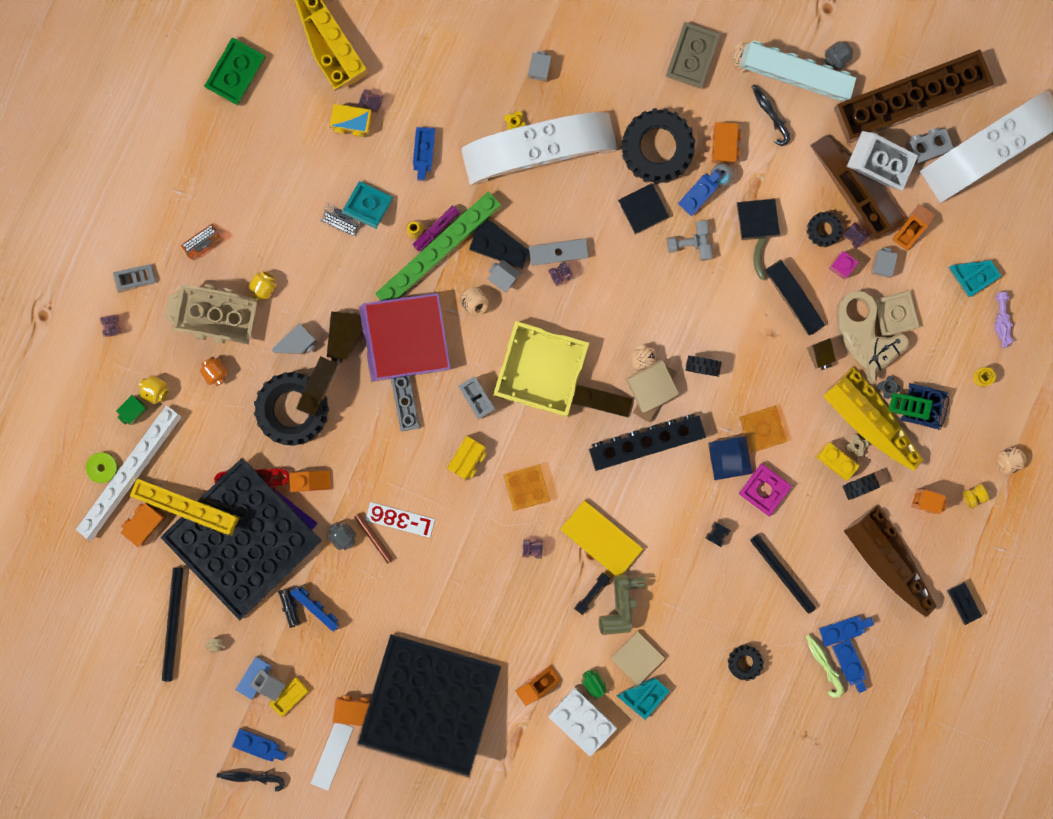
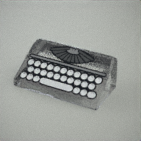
[320,203,362,238]

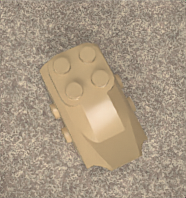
[165,285,257,345]

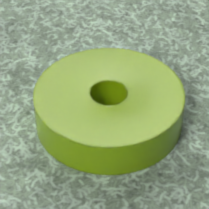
[86,452,118,483]

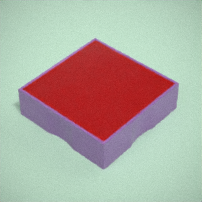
[359,293,450,382]

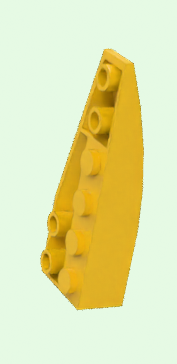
[294,0,369,91]
[823,367,923,471]

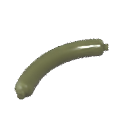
[753,238,768,281]

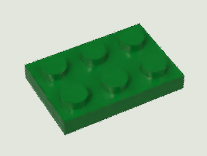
[204,37,266,106]

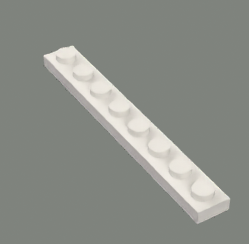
[76,405,182,541]

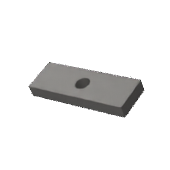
[529,239,588,266]
[391,375,420,432]

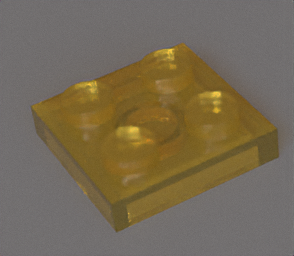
[739,405,788,453]
[503,464,550,511]

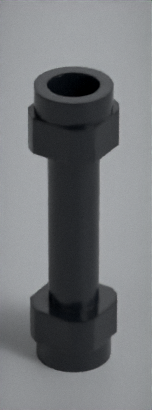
[574,572,611,615]

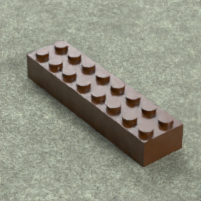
[834,49,994,144]

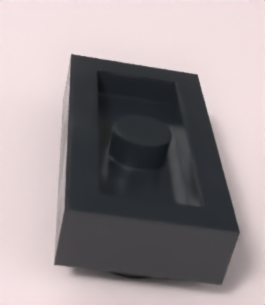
[946,582,982,625]

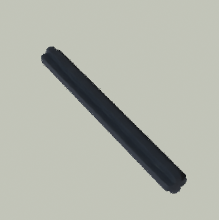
[162,567,184,682]

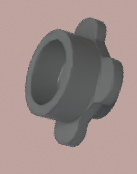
[877,376,900,399]

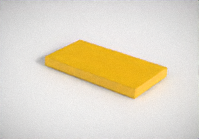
[560,500,643,575]

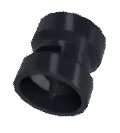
[705,521,731,547]

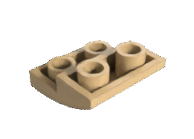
[626,360,679,413]

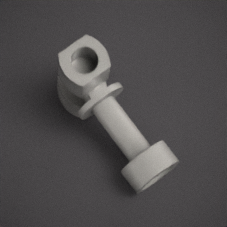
[667,220,713,261]

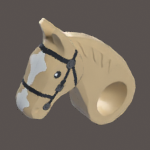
[836,291,910,383]

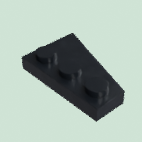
[469,219,529,269]

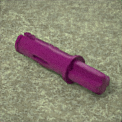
[413,205,460,252]

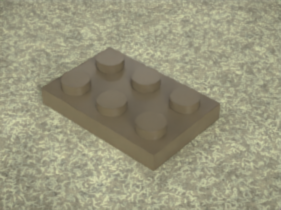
[666,22,720,89]

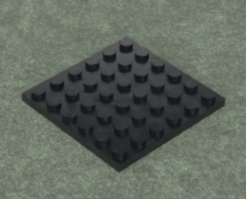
[160,457,323,621]
[357,634,501,778]

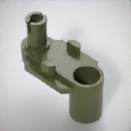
[599,575,646,635]

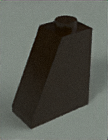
[326,311,363,363]

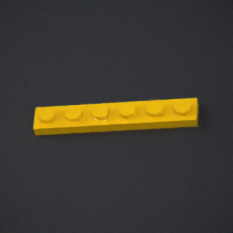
[130,479,239,536]

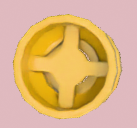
[972,367,996,387]
[963,484,989,509]

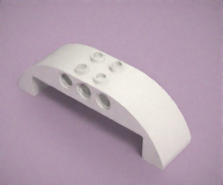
[919,90,1053,203]
[461,112,618,186]

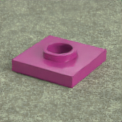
[738,463,792,517]

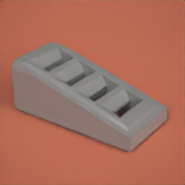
[113,264,156,293]

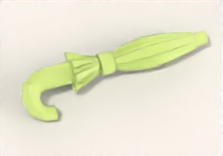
[806,634,844,698]

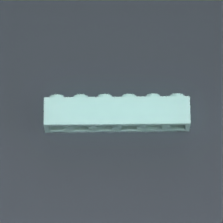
[739,41,856,102]

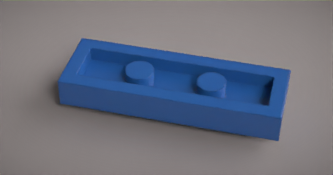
[290,587,340,632]

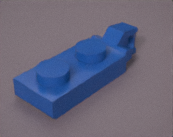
[413,127,435,181]
[678,168,723,216]
[818,616,874,647]
[831,639,867,693]
[232,728,287,762]

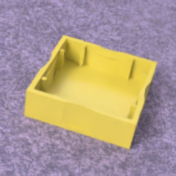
[493,321,589,417]

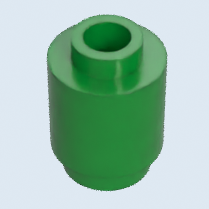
[581,669,608,699]

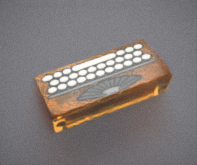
[181,224,223,261]

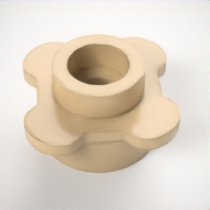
[846,434,869,457]

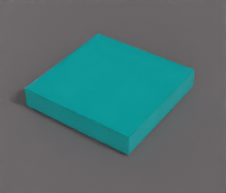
[342,181,393,229]

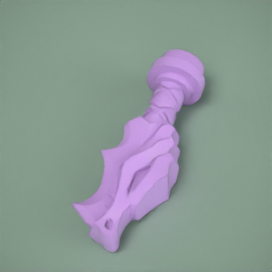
[994,292,1014,348]

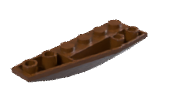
[810,135,905,241]
[844,505,937,617]

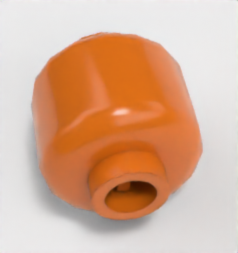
[200,357,228,386]

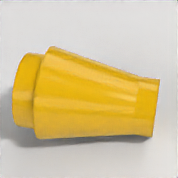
[405,221,424,240]

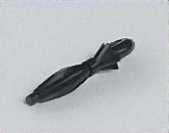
[751,84,790,146]
[216,771,285,792]

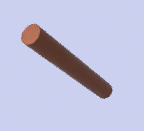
[354,513,393,564]

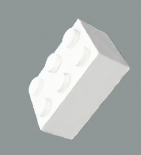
[847,131,918,191]
[548,686,617,757]

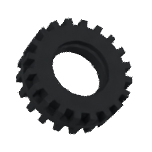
[621,108,695,184]
[254,372,329,446]

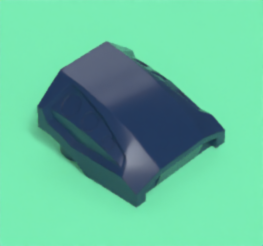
[900,383,950,430]
[708,436,752,481]

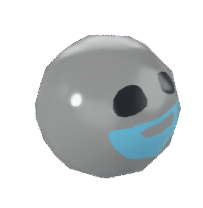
[710,163,734,187]

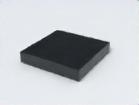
[618,183,669,234]
[737,199,780,241]

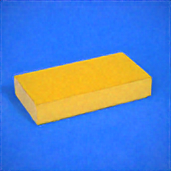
[269,676,310,718]

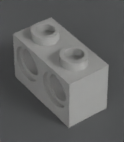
[907,127,954,166]
[459,376,495,419]

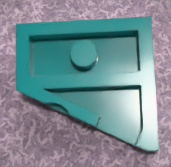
[948,260,1001,298]
[616,677,670,720]

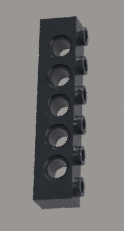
[588,413,706,471]

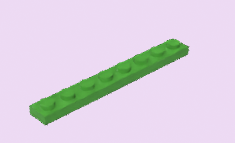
[375,191,502,301]

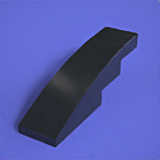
[765,259,825,336]

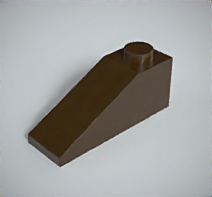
[296,356,338,417]
[572,385,632,417]

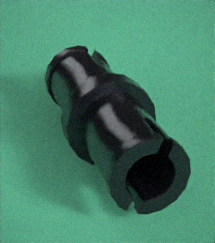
[277,587,301,628]

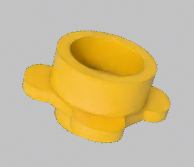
[504,111,525,130]

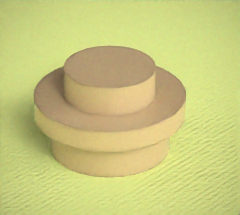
[206,639,225,653]

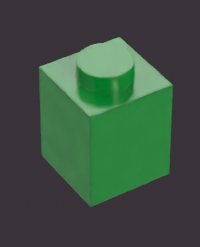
[116,395,149,425]

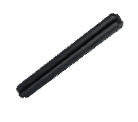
[750,534,816,614]

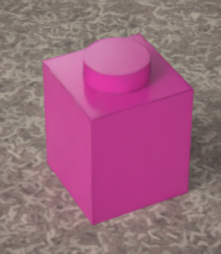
[828,251,858,280]

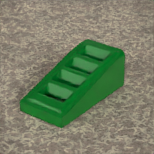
[889,393,933,420]

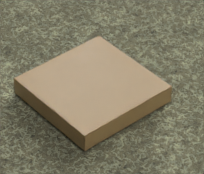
[874,291,920,337]
[611,631,665,685]

